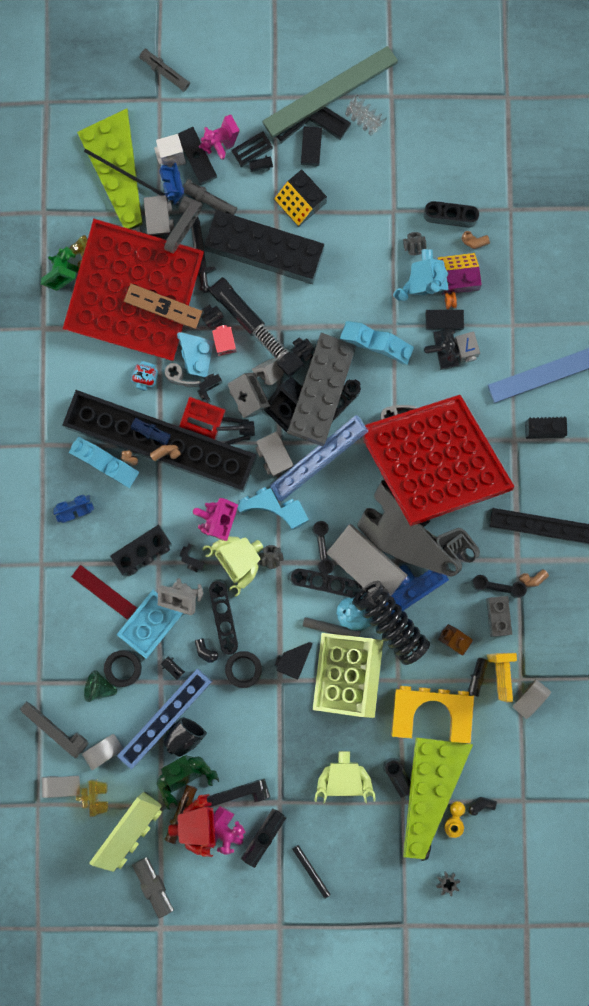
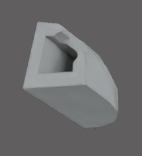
[252,358,284,385]

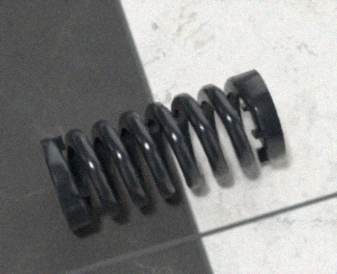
[352,580,430,665]

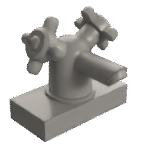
[158,578,203,615]

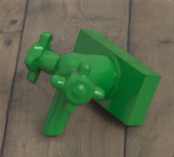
[41,246,80,291]

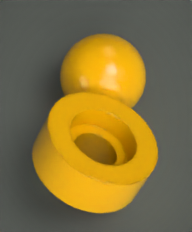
[444,801,465,838]

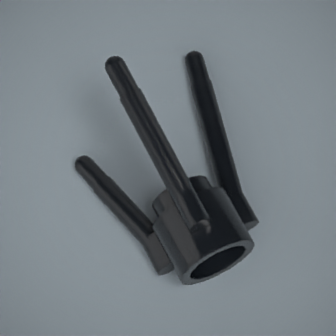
[216,417,255,445]

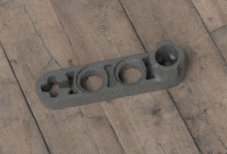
[164,196,203,254]
[20,701,89,758]

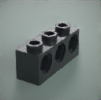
[110,524,172,577]

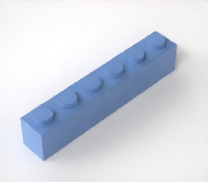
[117,668,213,770]

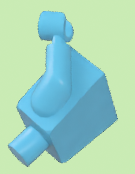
[393,249,448,301]

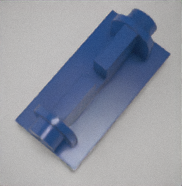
[159,163,184,205]
[53,495,94,523]

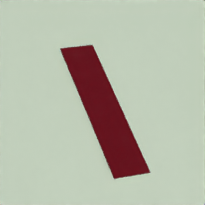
[71,565,138,620]

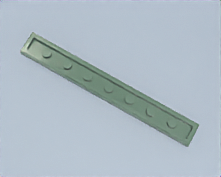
[262,46,398,138]

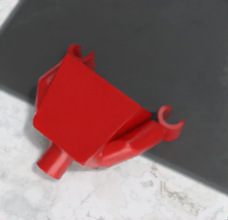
[168,794,216,857]

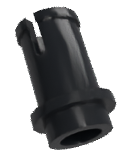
[249,155,273,173]
[160,656,185,680]

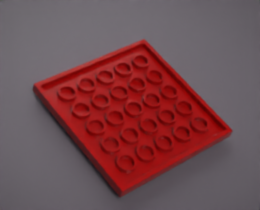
[63,218,204,361]
[362,395,515,526]

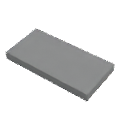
[327,524,408,599]

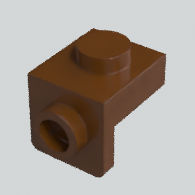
[438,624,473,656]

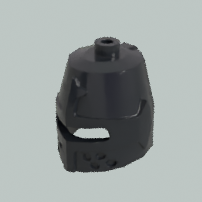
[164,717,207,757]

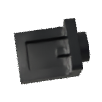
[197,373,223,403]
[179,543,206,572]

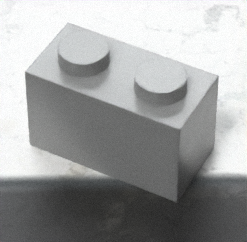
[144,195,174,238]
[255,432,294,478]

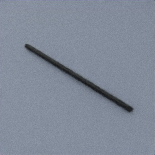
[84,148,180,205]

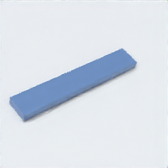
[488,348,589,403]
[270,415,368,502]

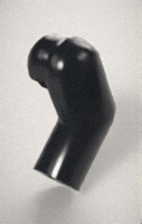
[194,638,219,663]
[468,797,497,816]

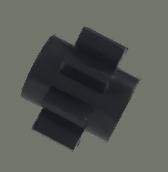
[201,304,224,329]
[291,337,315,361]

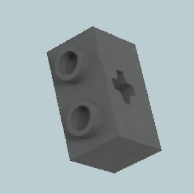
[228,372,270,418]
[486,596,512,637]

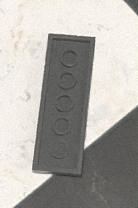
[287,332,356,447]

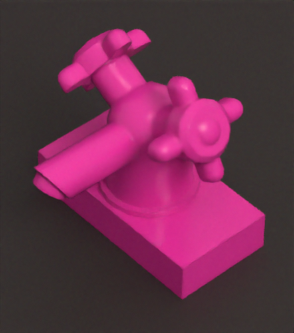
[199,114,240,160]
[192,498,238,541]
[214,806,245,855]

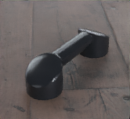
[312,521,334,574]
[472,575,527,598]

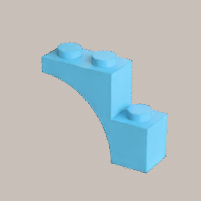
[340,321,414,365]
[69,436,139,488]
[238,487,309,530]

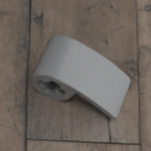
[165,363,201,387]
[380,405,416,420]
[513,679,551,719]
[82,734,123,770]
[41,776,80,798]

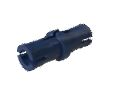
[131,418,171,445]

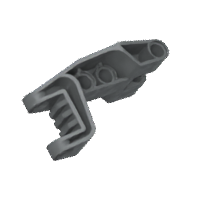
[357,480,480,577]

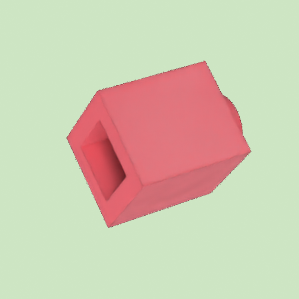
[212,325,237,356]

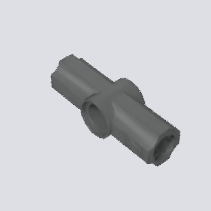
[132,857,174,918]

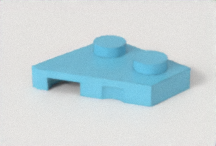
[177,332,214,378]

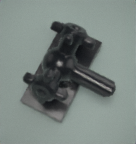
[424,329,460,370]

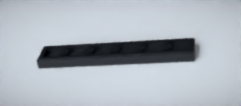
[489,508,589,544]

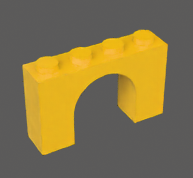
[391,686,474,743]

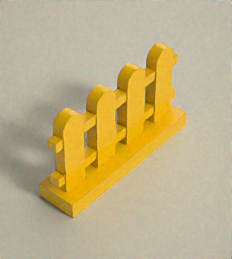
[487,653,517,703]

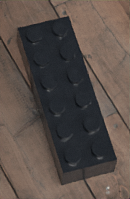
[204,210,325,285]

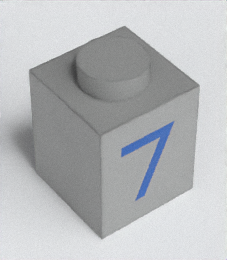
[454,331,480,363]

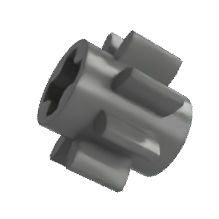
[403,232,427,255]
[259,545,284,569]
[436,871,460,897]

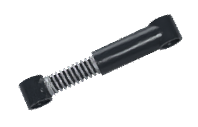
[208,277,304,378]

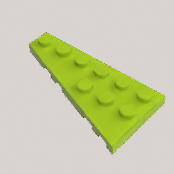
[77,108,143,229]
[403,738,473,859]

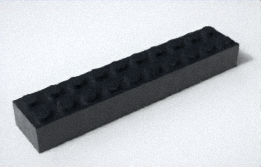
[62,390,257,493]

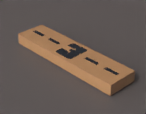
[124,284,202,329]

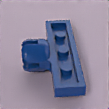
[385,565,449,613]

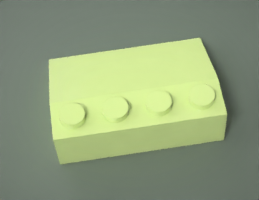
[313,633,383,718]
[89,792,163,872]

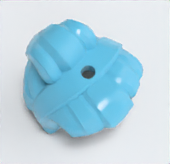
[336,598,371,631]

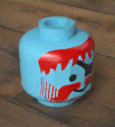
[131,361,158,391]

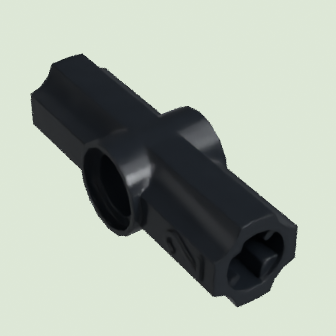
[241,808,287,868]

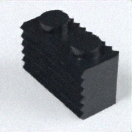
[525,416,567,439]

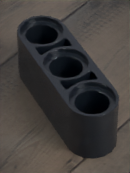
[423,201,479,228]

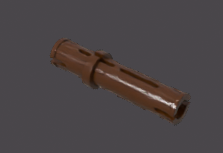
[164,784,198,844]

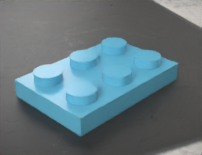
[117,590,183,659]

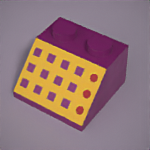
[437,253,482,295]

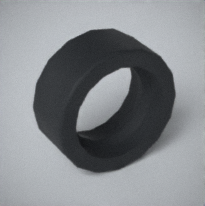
[104,650,142,687]
[225,651,262,688]

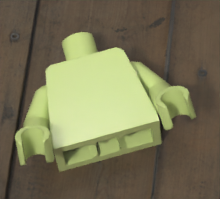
[202,536,263,597]
[314,751,376,804]

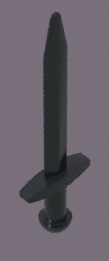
[191,217,216,293]

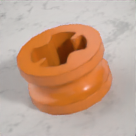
[445,292,457,310]

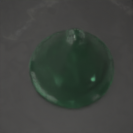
[84,670,117,702]

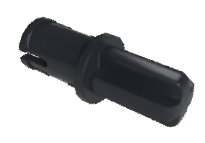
[468,657,488,697]

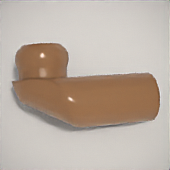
[462,231,490,249]
[150,445,180,461]
[121,450,138,466]
[519,569,549,587]

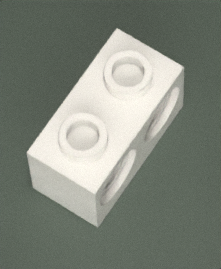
[154,134,186,167]

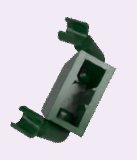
[157,755,219,810]

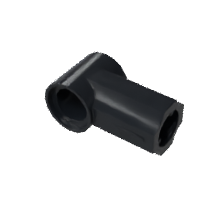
[383,758,411,798]

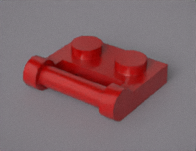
[179,397,226,440]

